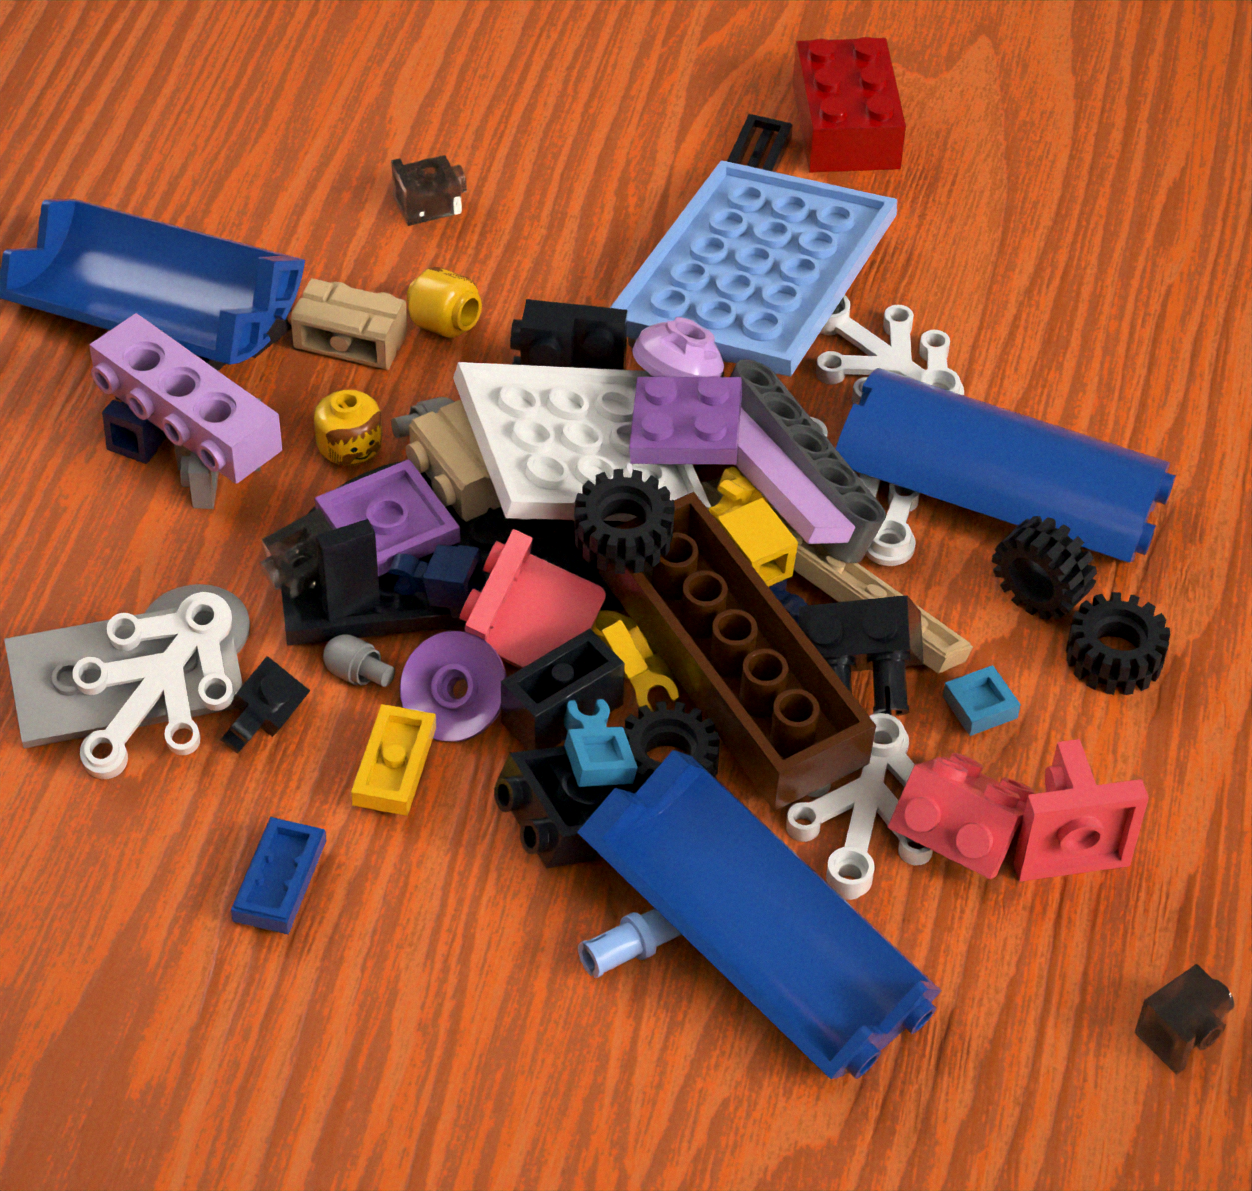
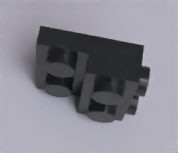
[510,299,628,370]
[494,746,637,869]

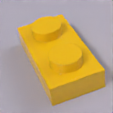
[351,704,436,816]

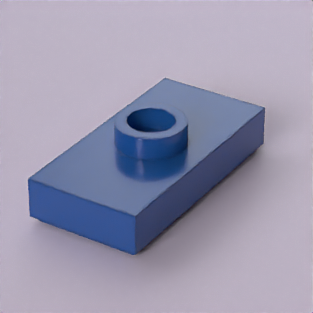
[231,817,326,935]

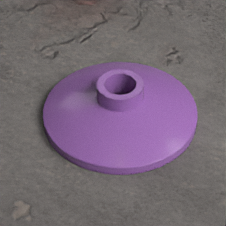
[400,631,507,742]

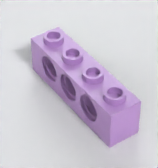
[89,313,282,484]

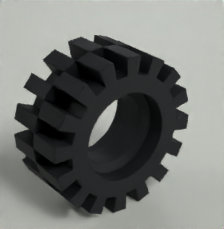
[574,469,675,574]
[992,516,1097,620]
[1066,592,1170,695]
[624,701,720,791]

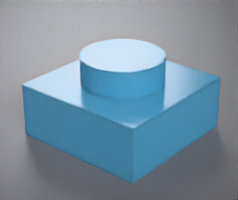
[943,665,1021,736]

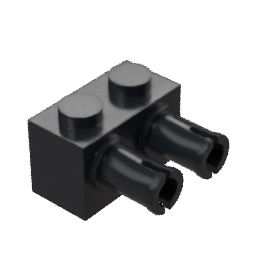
[799,595,924,716]

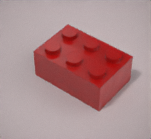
[793,37,906,173]

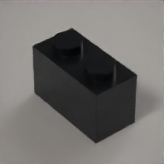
[501,629,625,751]

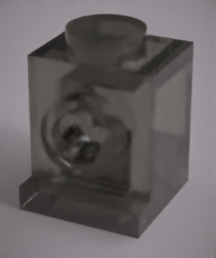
[391,155,467,226]
[259,508,333,598]
[1134,964,1234,1075]

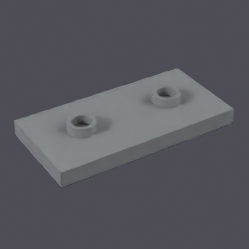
[4,599,243,749]

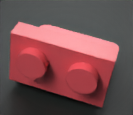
[459,529,606,669]
[887,753,1034,879]

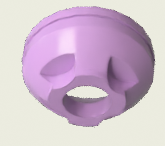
[632,317,724,377]

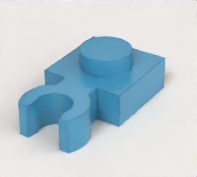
[563,699,638,787]

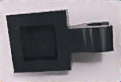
[220,656,310,754]

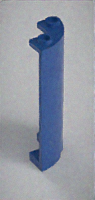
[0,199,305,365]
[836,368,1176,563]
[577,750,942,1079]

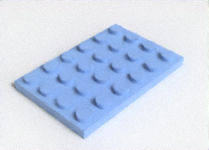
[610,160,897,377]

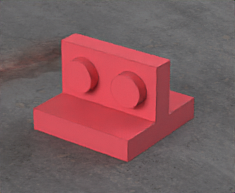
[1013,739,1149,882]

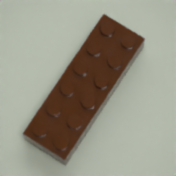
[599,492,876,811]

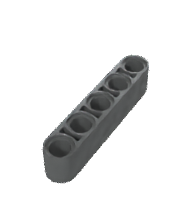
[730,359,886,563]

